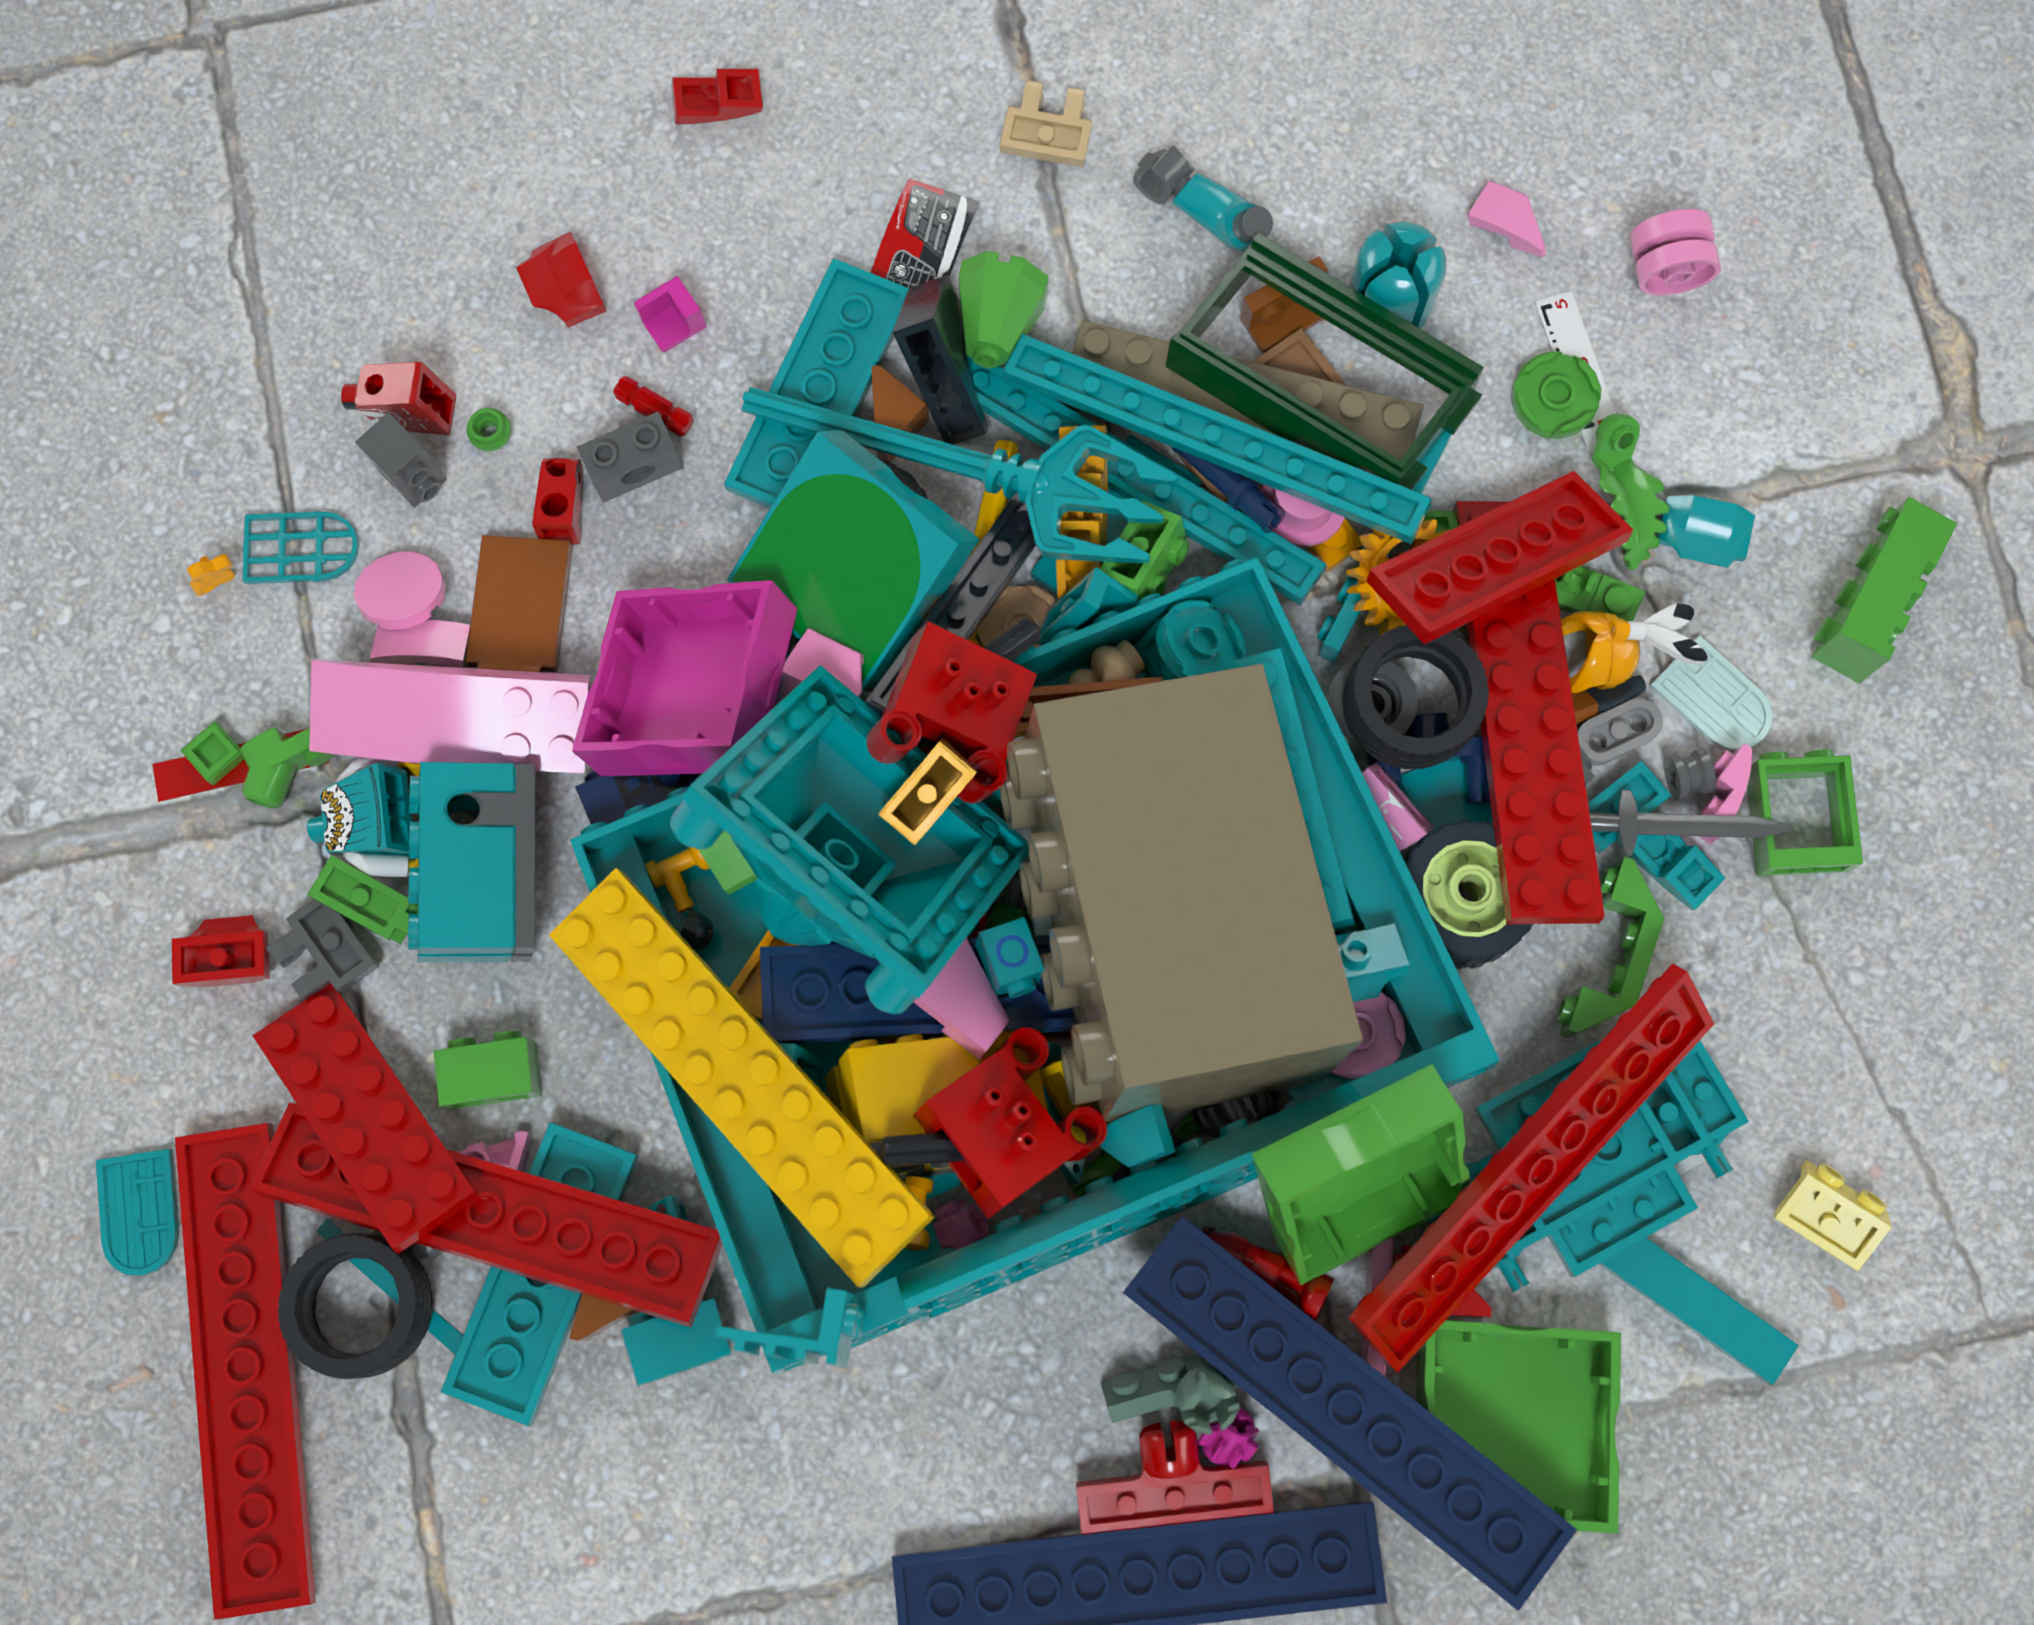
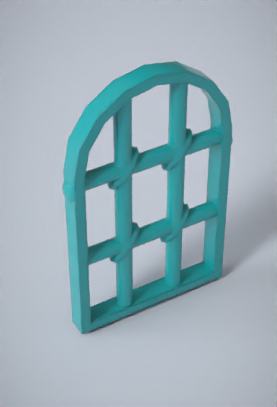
[242,511,360,584]

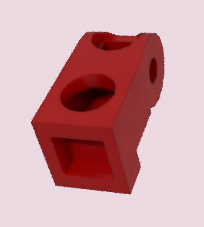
[532,458,584,545]

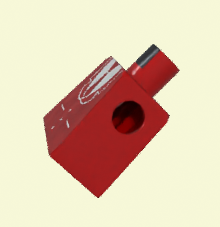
[341,362,457,435]

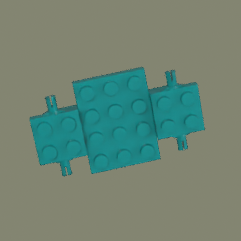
[1428,1040,1749,1293]

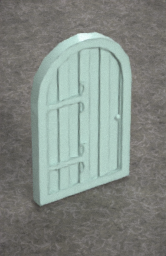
[1649,635,1773,751]

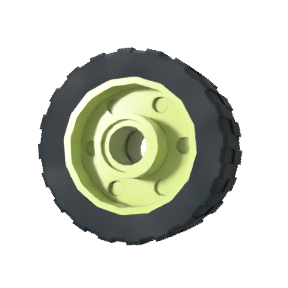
[1404,820,1534,969]

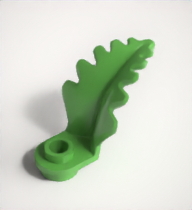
[1591,413,1669,570]

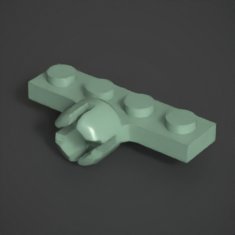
[1100,1354,1239,1434]

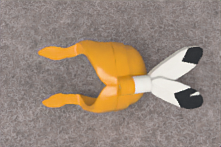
[1561,604,1708,693]

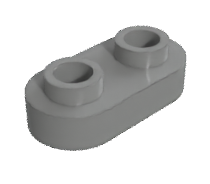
[1577,698,1663,766]

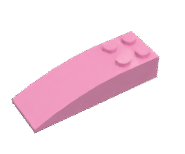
[309,659,591,773]

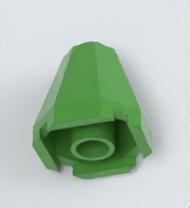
[959,251,1049,368]

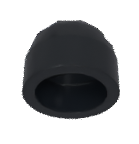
[680,909,714,950]

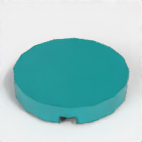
[1156,600,1246,678]

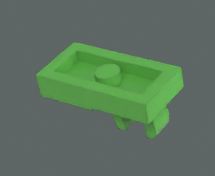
[1555,566,1645,621]

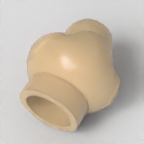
[1068,640,1145,684]

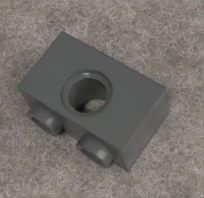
[577,411,683,503]
[355,412,447,508]

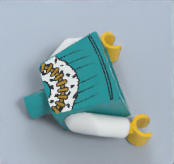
[307,757,420,877]

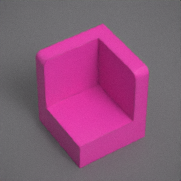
[634,276,707,353]

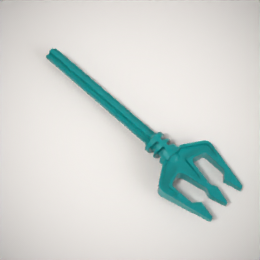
[741,387,1178,563]

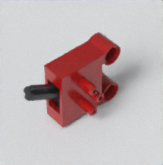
[866,619,1041,804]
[880,1027,1107,1219]

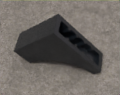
[892,275,988,445]

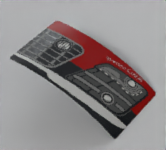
[870,179,980,288]

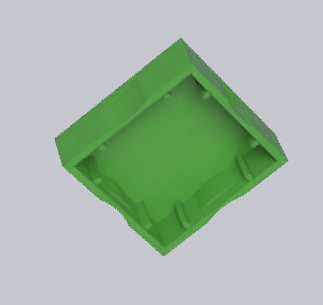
[1251,1064,1470,1285]
[1416,1320,1621,1534]

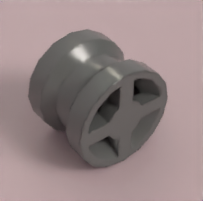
[1664,748,1716,801]

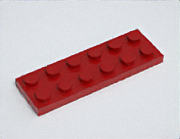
[1366,471,1634,645]
[252,983,479,1254]

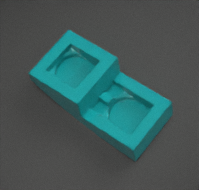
[1631,834,1726,910]

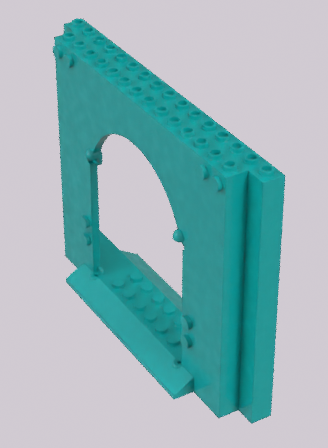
[570,557,1500,1375]

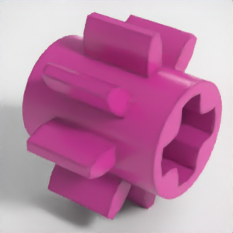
[1197,1408,1259,1468]

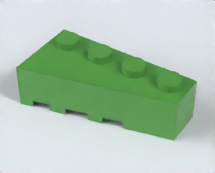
[1811,497,1957,684]

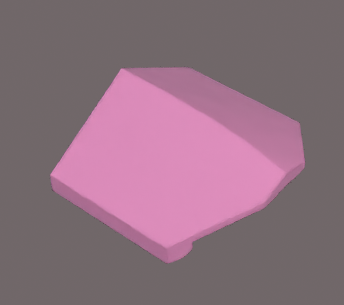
[774,629,864,707]

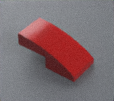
[671,69,763,124]

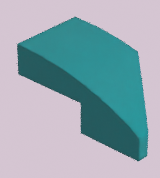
[1100,1104,1175,1168]

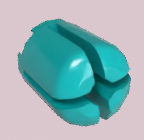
[1349,221,1447,329]

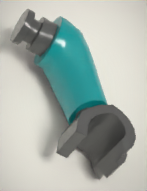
[1133,145,1273,252]

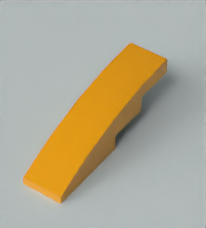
[1056,425,1108,600]

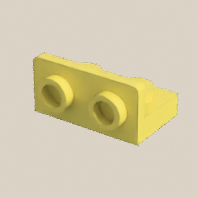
[1774,1160,1892,1271]

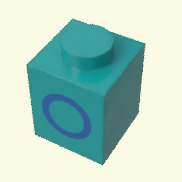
[975,917,1045,998]

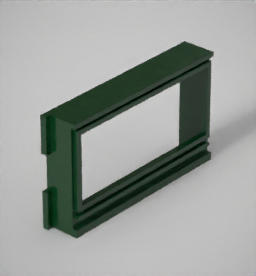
[1165,233,1484,490]

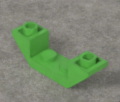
[1557,856,1664,1038]

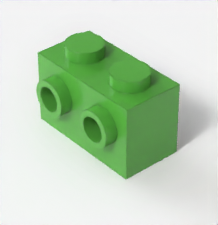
[1100,500,1189,609]

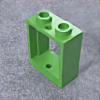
[1747,749,1863,876]

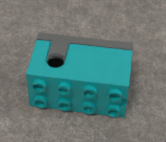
[408,762,535,962]

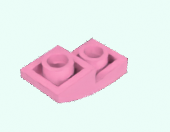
[369,620,470,668]
[1698,743,1752,845]

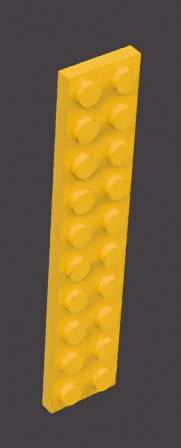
[549,868,935,1288]

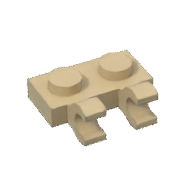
[1000,80,1092,168]

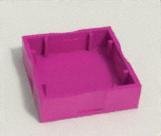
[572,580,797,776]

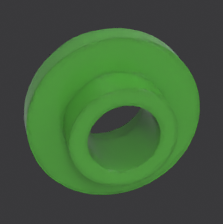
[466,408,511,452]

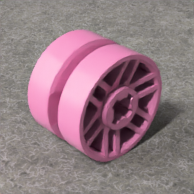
[1630,209,1721,295]

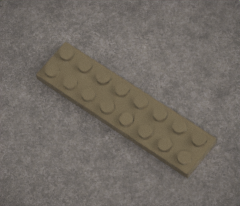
[1057,320,1424,460]

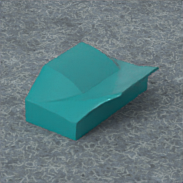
[1656,495,1755,568]

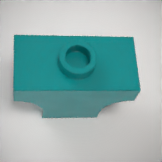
[1335,924,1410,1002]

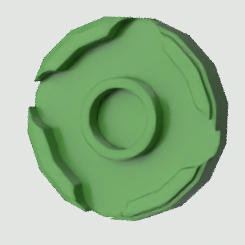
[1511,351,1601,439]

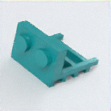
[715,1288,865,1369]

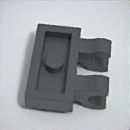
[266,899,379,1000]

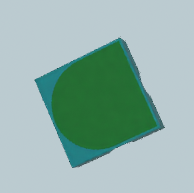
[726,430,980,691]

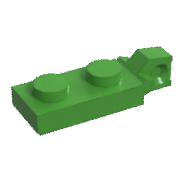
[307,855,418,944]

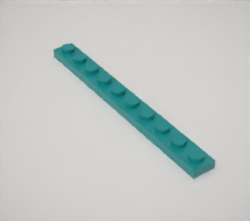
[1003,334,1431,544]
[966,355,1326,606]

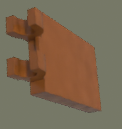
[465,535,573,673]

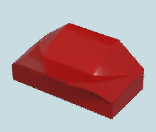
[516,232,607,328]
[172,915,270,987]

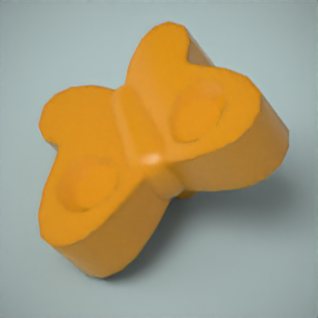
[187,554,235,597]

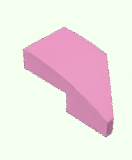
[1468,181,1546,257]

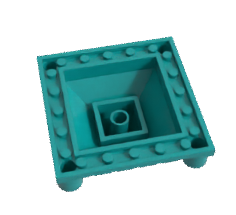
[670,665,1029,1014]

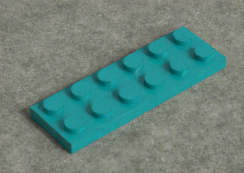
[723,258,909,509]
[440,1122,639,1426]

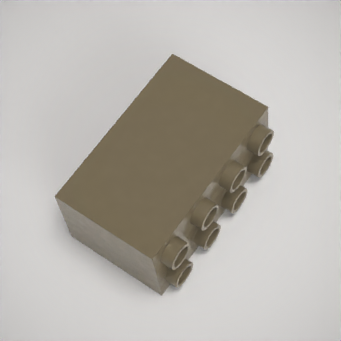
[1000,664,1363,1124]

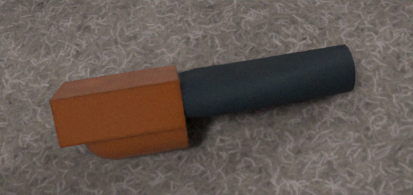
[1572,675,1646,725]

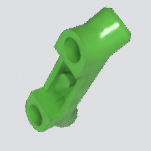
[240,727,334,809]

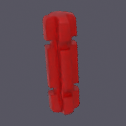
[613,376,694,436]

